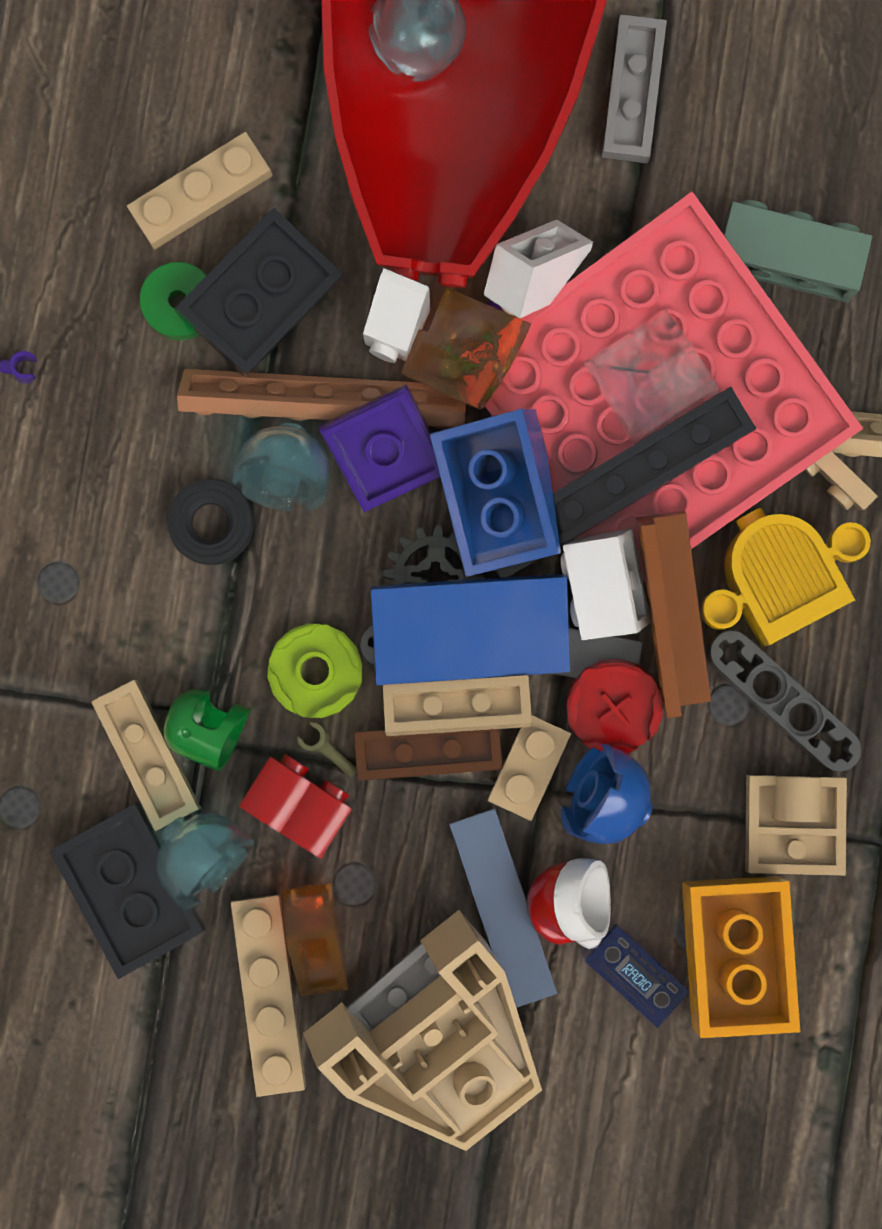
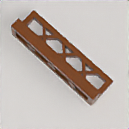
[636,511,711,718]

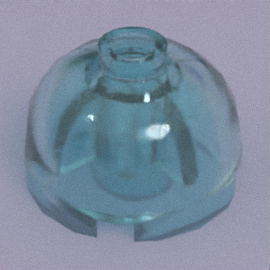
[369,0,466,82]
[232,423,331,511]
[156,813,254,911]

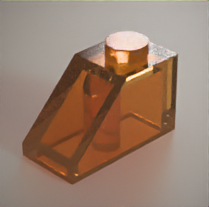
[283,883,348,996]

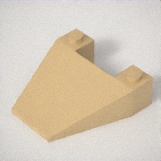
[303,910,542,1151]

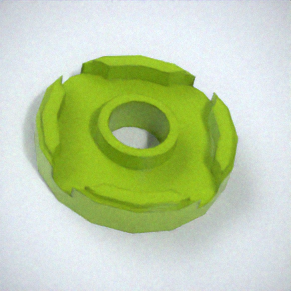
[267,623,363,718]

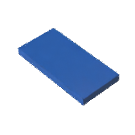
[370,574,570,685]

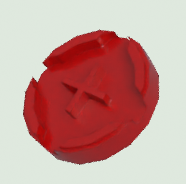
[567,659,663,754]

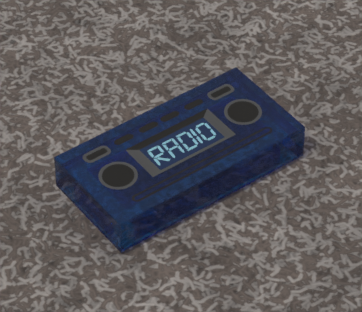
[584,924,690,1028]

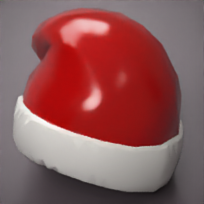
[527,858,611,949]

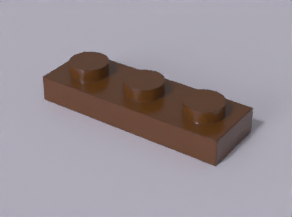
[354,729,502,781]

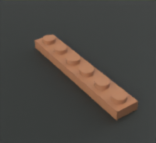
[177,369,467,429]

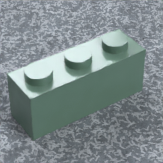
[721,200,873,303]

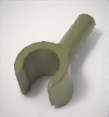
[297,722,357,778]

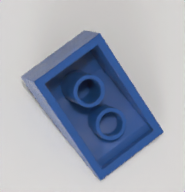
[430,408,561,577]

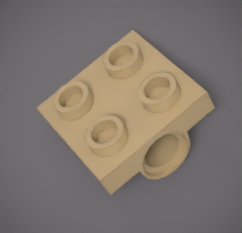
[745,775,847,876]

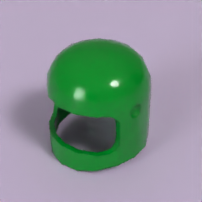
[163,689,252,771]

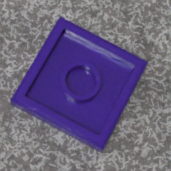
[320,384,440,512]

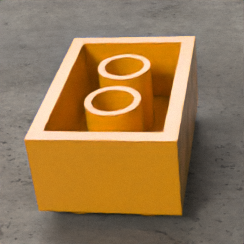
[682,876,800,1038]

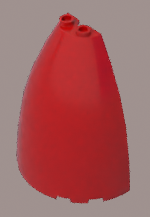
[322,0,607,288]

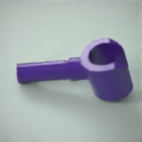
[0,351,37,384]

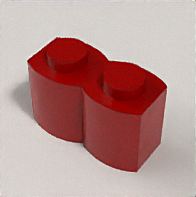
[239,754,353,859]

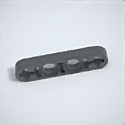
[707,631,861,772]

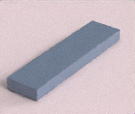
[449,808,557,1008]

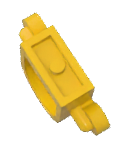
[701,508,871,647]

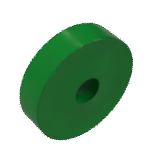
[140,262,207,341]

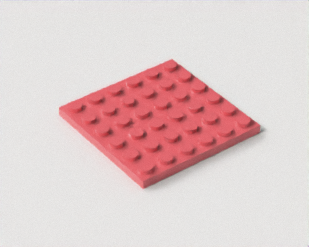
[459,192,863,582]

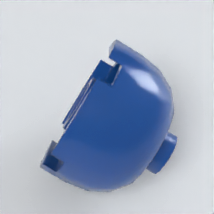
[561,744,652,844]

